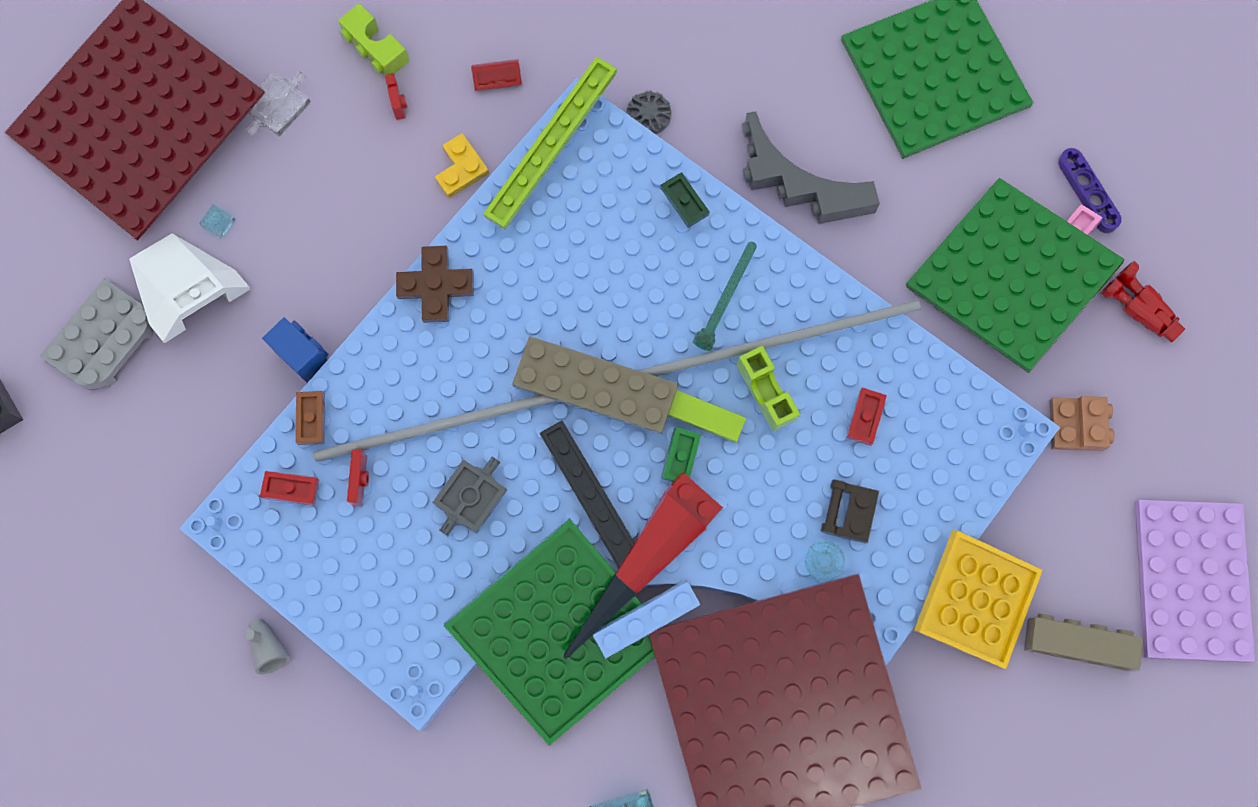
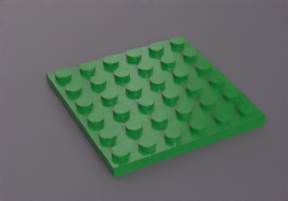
[841,0,1034,159]
[906,178,1125,373]
[444,518,655,746]

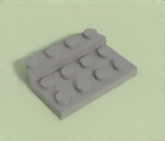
[40,278,154,390]

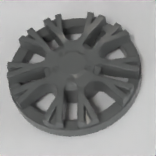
[627,90,671,134]

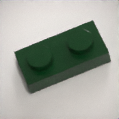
[660,172,710,228]

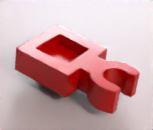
[385,73,408,120]

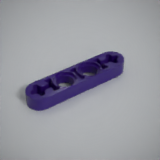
[1058,148,1122,233]

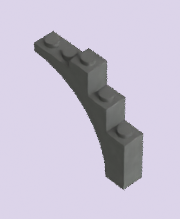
[742,111,880,224]

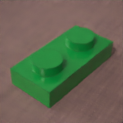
[661,427,701,482]

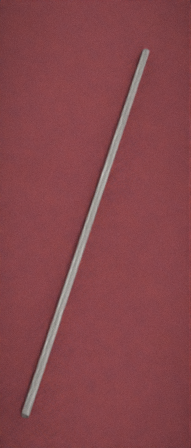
[313,300,921,462]

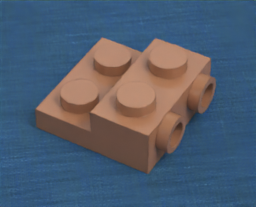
[1050,396,1115,451]

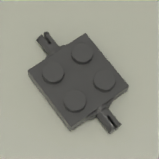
[432,456,507,536]

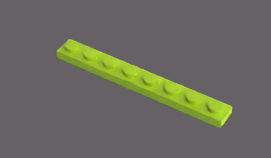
[483,56,617,230]

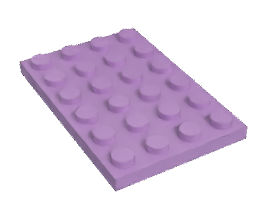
[1135,500,1255,662]

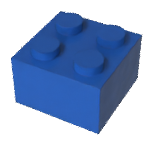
[262,317,329,383]

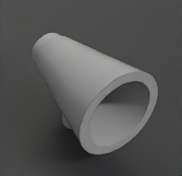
[245,619,291,675]

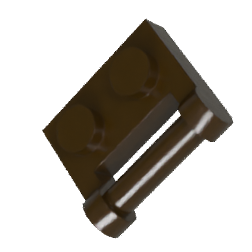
[820,480,879,544]

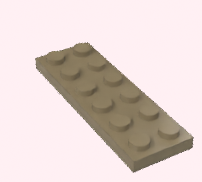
[512,336,678,434]

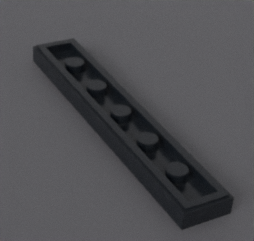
[540,420,635,569]

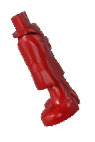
[1101,261,1185,343]

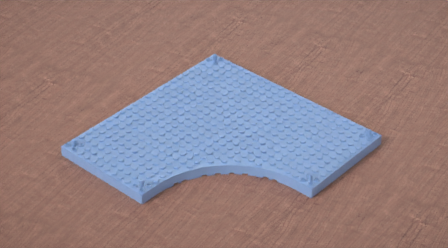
[179,77,1060,731]

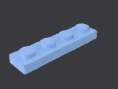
[593,580,700,658]

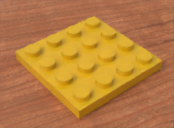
[914,530,1043,669]

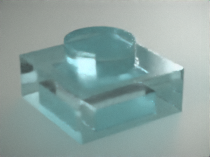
[199,204,236,239]

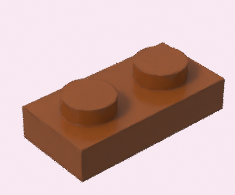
[296,391,325,445]

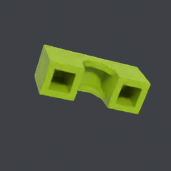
[338,3,410,75]
[736,345,801,433]

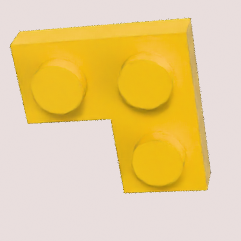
[435,133,489,199]

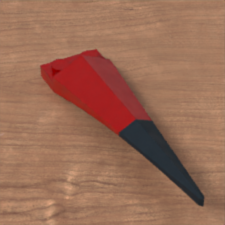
[564,472,723,659]

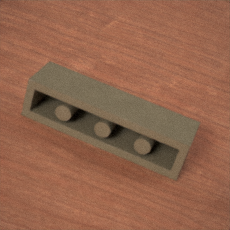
[1024,614,1143,671]

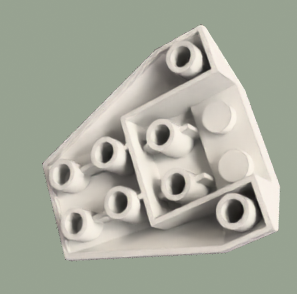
[129,233,250,343]

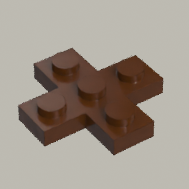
[396,245,474,323]

